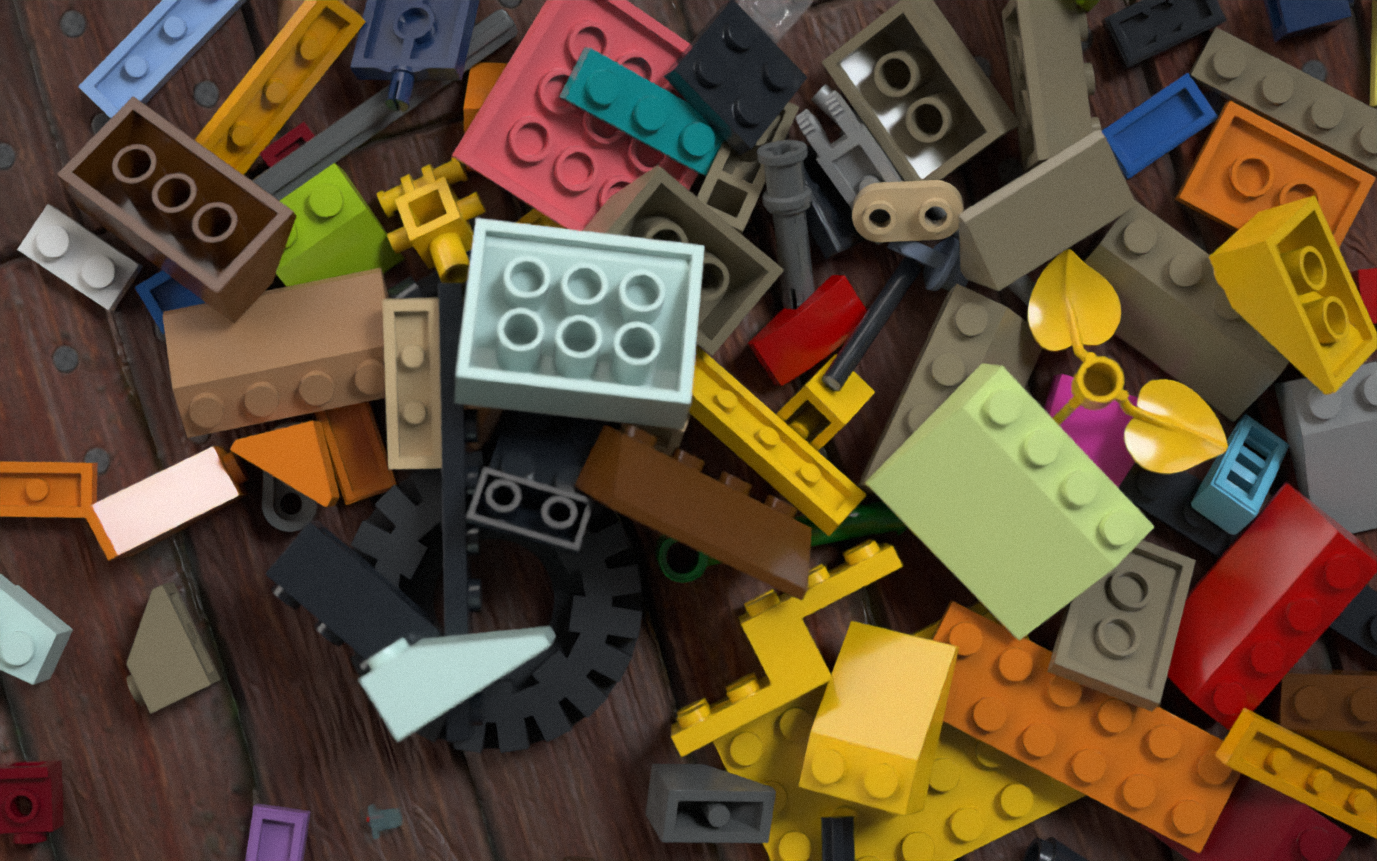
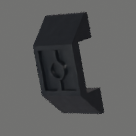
[466,410,622,555]

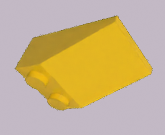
[1209,195,1377,395]
[798,621,959,816]

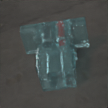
[366,803,403,839]

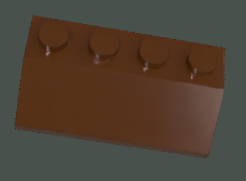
[56,96,296,324]
[574,423,812,601]
[1265,668,1377,774]

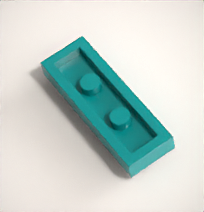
[559,47,724,176]

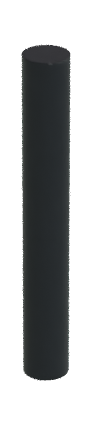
[822,257,921,391]

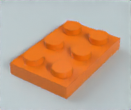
[1175,101,1376,248]

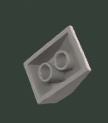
[1274,360,1377,534]

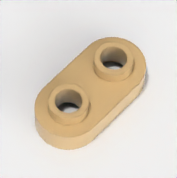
[852,180,964,242]

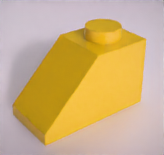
[776,354,875,451]

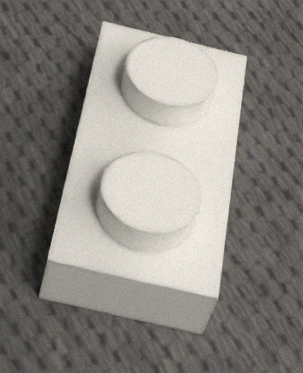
[17,204,144,311]

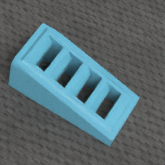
[1191,414,1290,535]

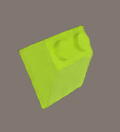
[276,163,405,287]

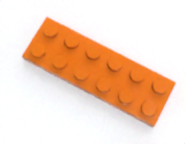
[931,600,1241,854]

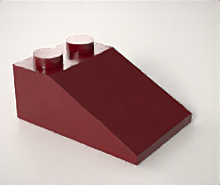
[1139,773,1352,861]

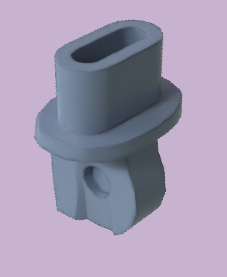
[887,236,968,292]

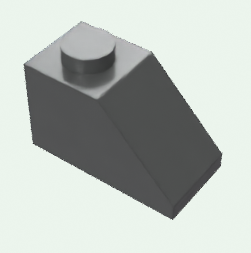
[645,764,776,843]

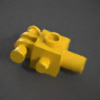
[377,157,486,283]

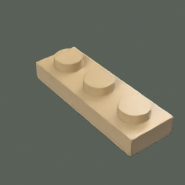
[382,298,442,469]

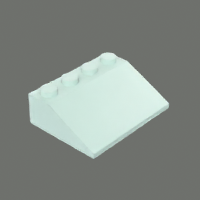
[455,218,704,430]

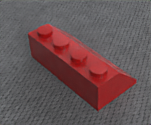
[1167,482,1377,731]

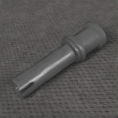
[757,140,814,309]

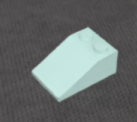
[360,626,556,741]

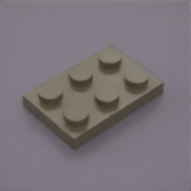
[1048,540,1196,711]

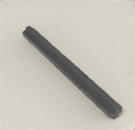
[252,9,518,201]

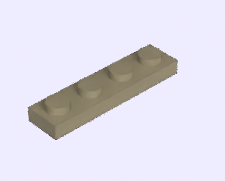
[1189,27,1377,177]

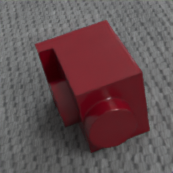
[0,760,64,844]

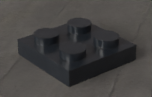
[663,0,808,155]

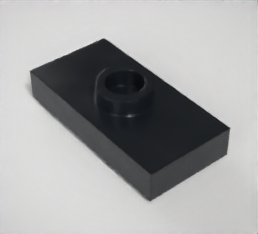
[1101,0,1227,70]
[803,145,867,259]

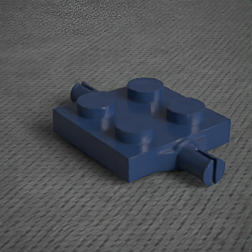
[350,0,480,112]

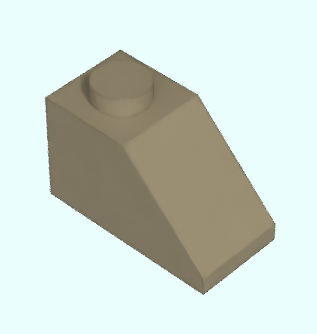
[126,582,221,714]

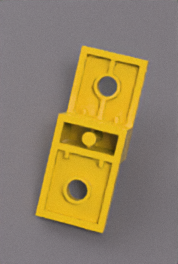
[671,538,903,757]

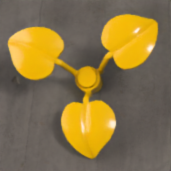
[1027,249,1228,474]

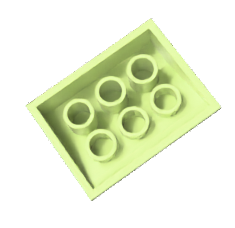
[865,363,1154,640]

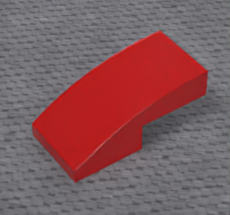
[747,275,867,386]

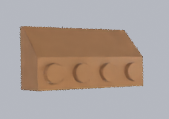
[163,268,389,438]

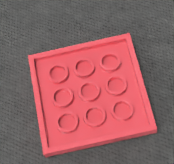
[452,0,698,231]

